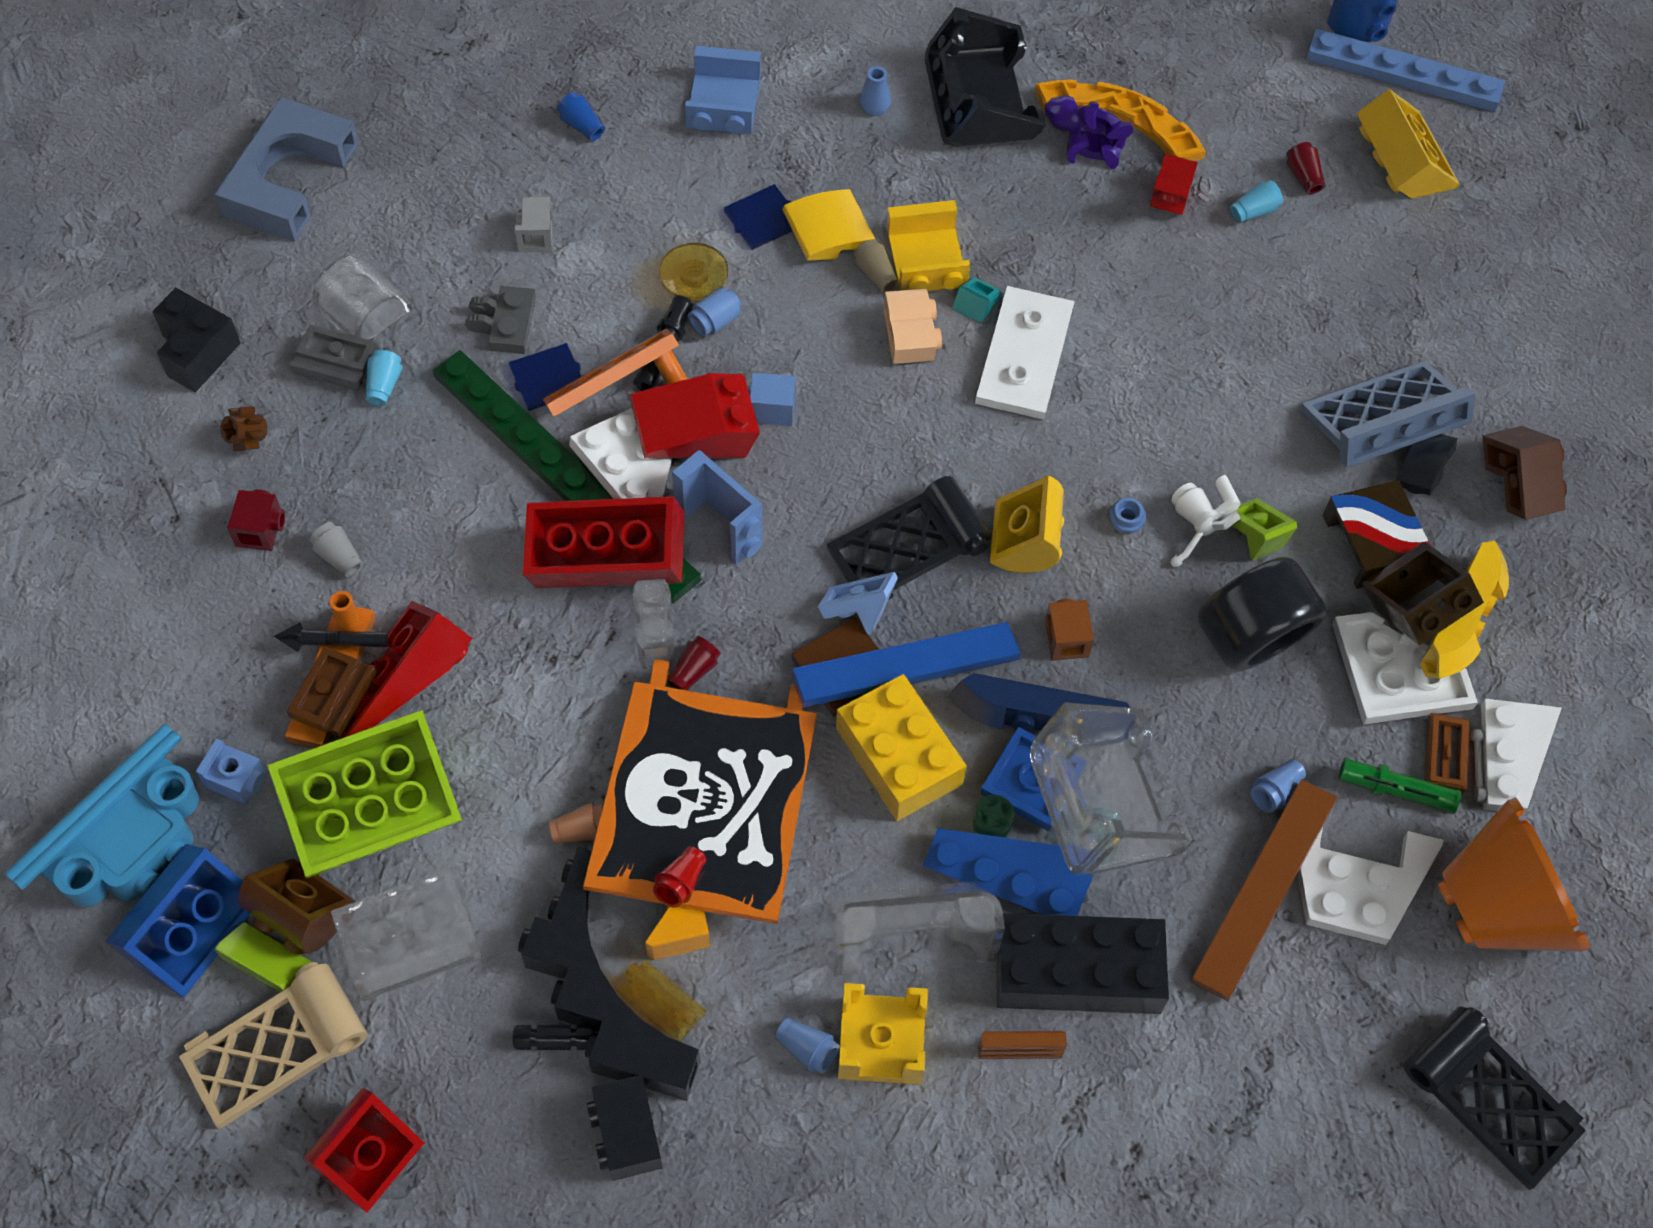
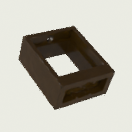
[1362,542,1484,646]

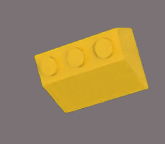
[1356,89,1460,199]

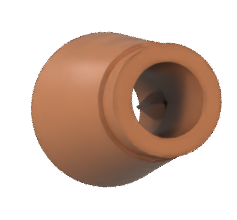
[549,802,604,844]

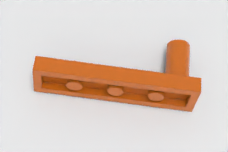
[543,328,687,417]
[285,591,376,749]

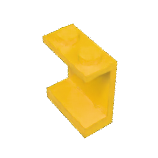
[886,200,970,291]

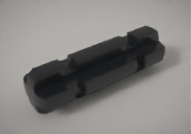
[512,1025,595,1050]

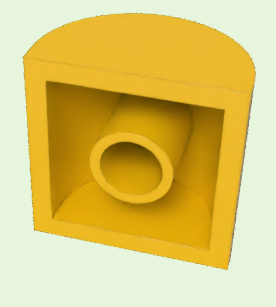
[990,475,1064,573]

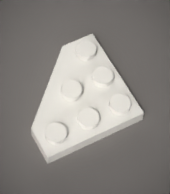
[569,408,672,499]
[1332,612,1478,725]

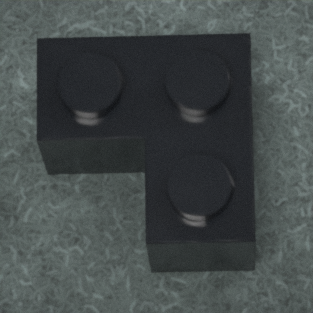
[152,287,241,393]

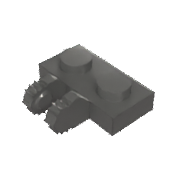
[464,286,536,354]

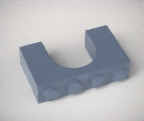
[215,97,359,241]

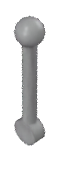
[1469,729,1487,804]

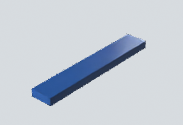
[791,622,1021,708]

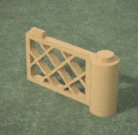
[179,962,368,1129]

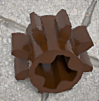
[220,406,267,451]

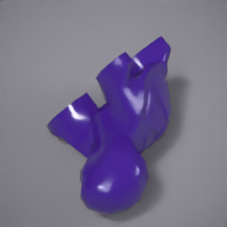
[1044,95,1134,169]

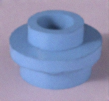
[1109,498,1146,534]

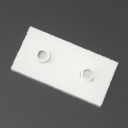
[975,286,1075,420]

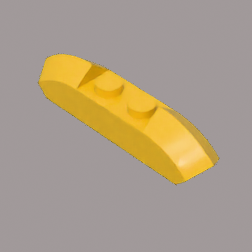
[1419,541,1509,679]

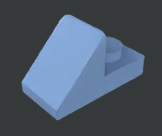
[818,572,898,635]

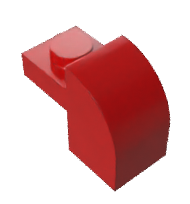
[1150,154,1198,215]

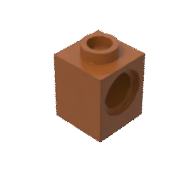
[1045,598,1094,661]

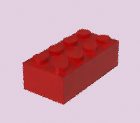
[522,496,685,588]

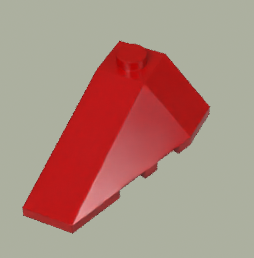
[341,601,473,738]

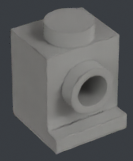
[515,196,553,252]

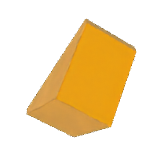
[645,907,710,960]

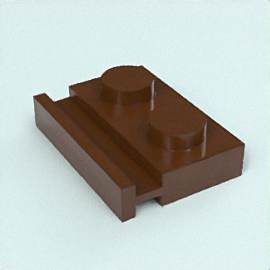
[287,646,377,738]

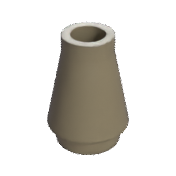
[853,239,898,293]

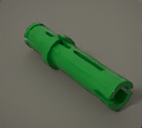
[1338,757,1461,814]

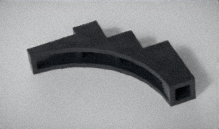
[518,847,700,1101]

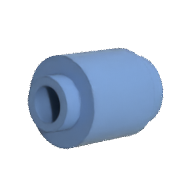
[688,287,741,337]

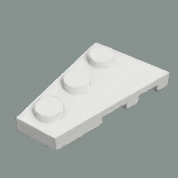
[1481,698,1562,814]

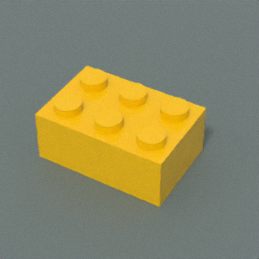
[836,674,967,821]

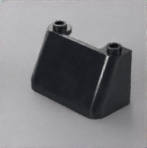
[925,7,1046,147]

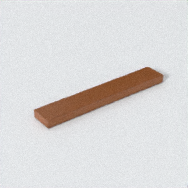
[1191,779,1338,1002]

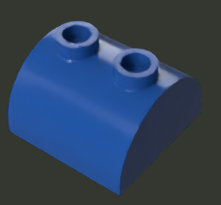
[1327,0,1398,42]

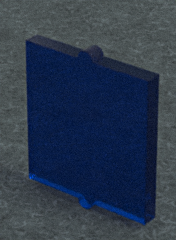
[724,184,793,250]
[508,343,582,411]

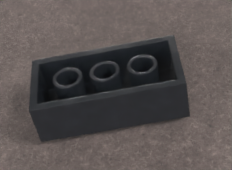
[996,913,1169,1014]

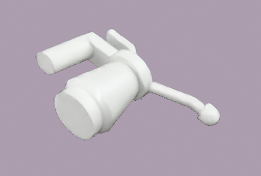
[1170,475,1241,567]

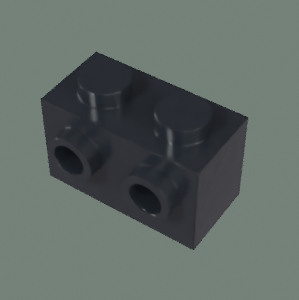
[587,1075,663,1181]

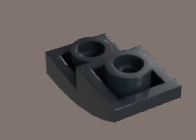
[1395,434,1458,496]

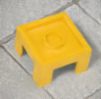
[838,983,928,1085]

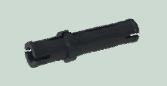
[633,295,694,391]

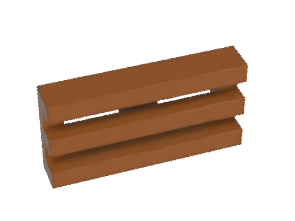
[1424,713,1470,795]
[978,1031,1067,1059]

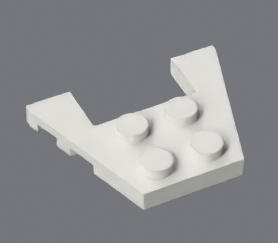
[1298,828,1443,945]

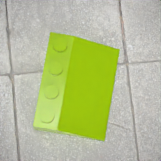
[267,710,463,878]

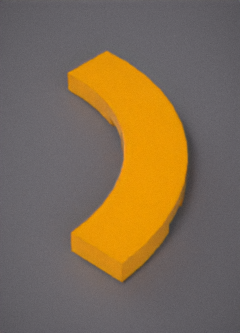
[1034,79,1206,161]

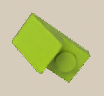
[1232,498,1297,560]

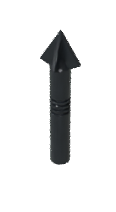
[273,622,388,652]

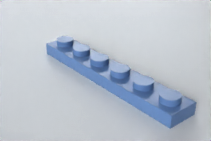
[1306,28,1505,112]

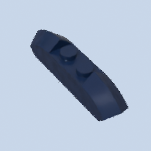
[947,673,1142,746]

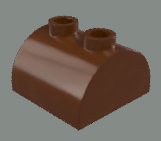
[238,858,356,954]

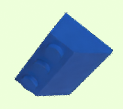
[105,844,250,997]

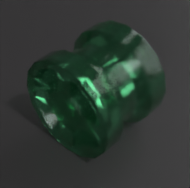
[972,795,1015,838]

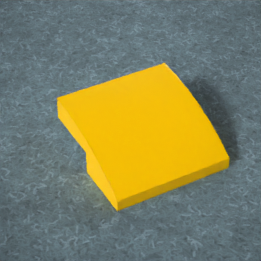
[782,189,876,261]

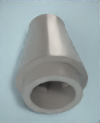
[309,522,364,578]

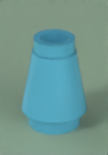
[1230,180,1283,223]
[365,350,403,406]

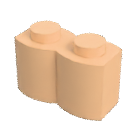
[883,289,942,364]

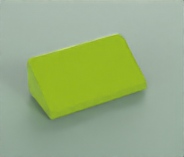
[214,922,312,993]

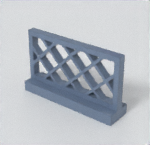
[1302,361,1475,467]

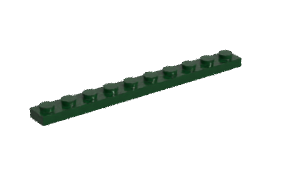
[433,350,701,604]

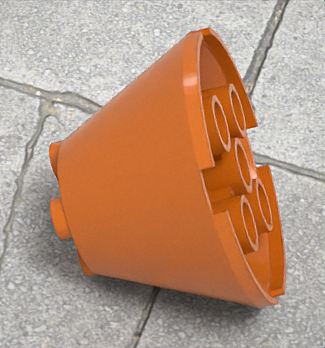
[1438,796,1591,952]

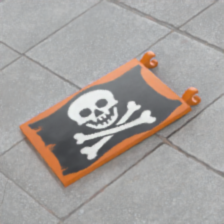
[583,659,817,924]

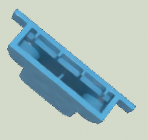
[4,724,199,907]

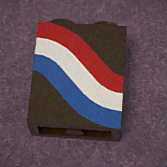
[1323,480,1431,589]

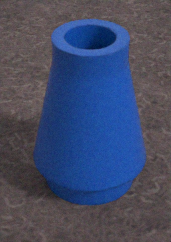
[557,92,605,141]

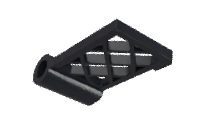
[827,476,992,599]
[1403,1006,1586,1190]

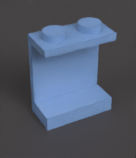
[685,46,761,135]
[672,450,763,565]

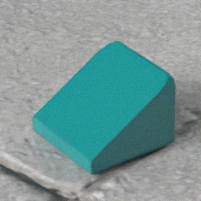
[953,277,1003,322]

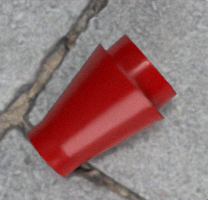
[653,847,706,908]

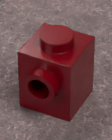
[227,489,285,551]

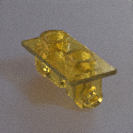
[618,960,707,1042]

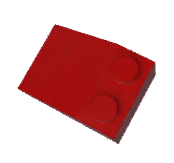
[630,373,760,458]

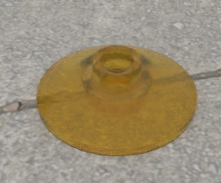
[659,243,728,300]

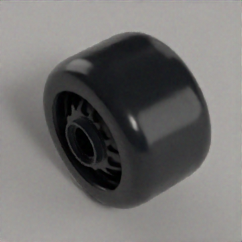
[1198,557,1326,671]

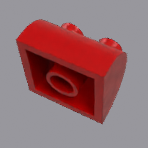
[302,1088,425,1213]

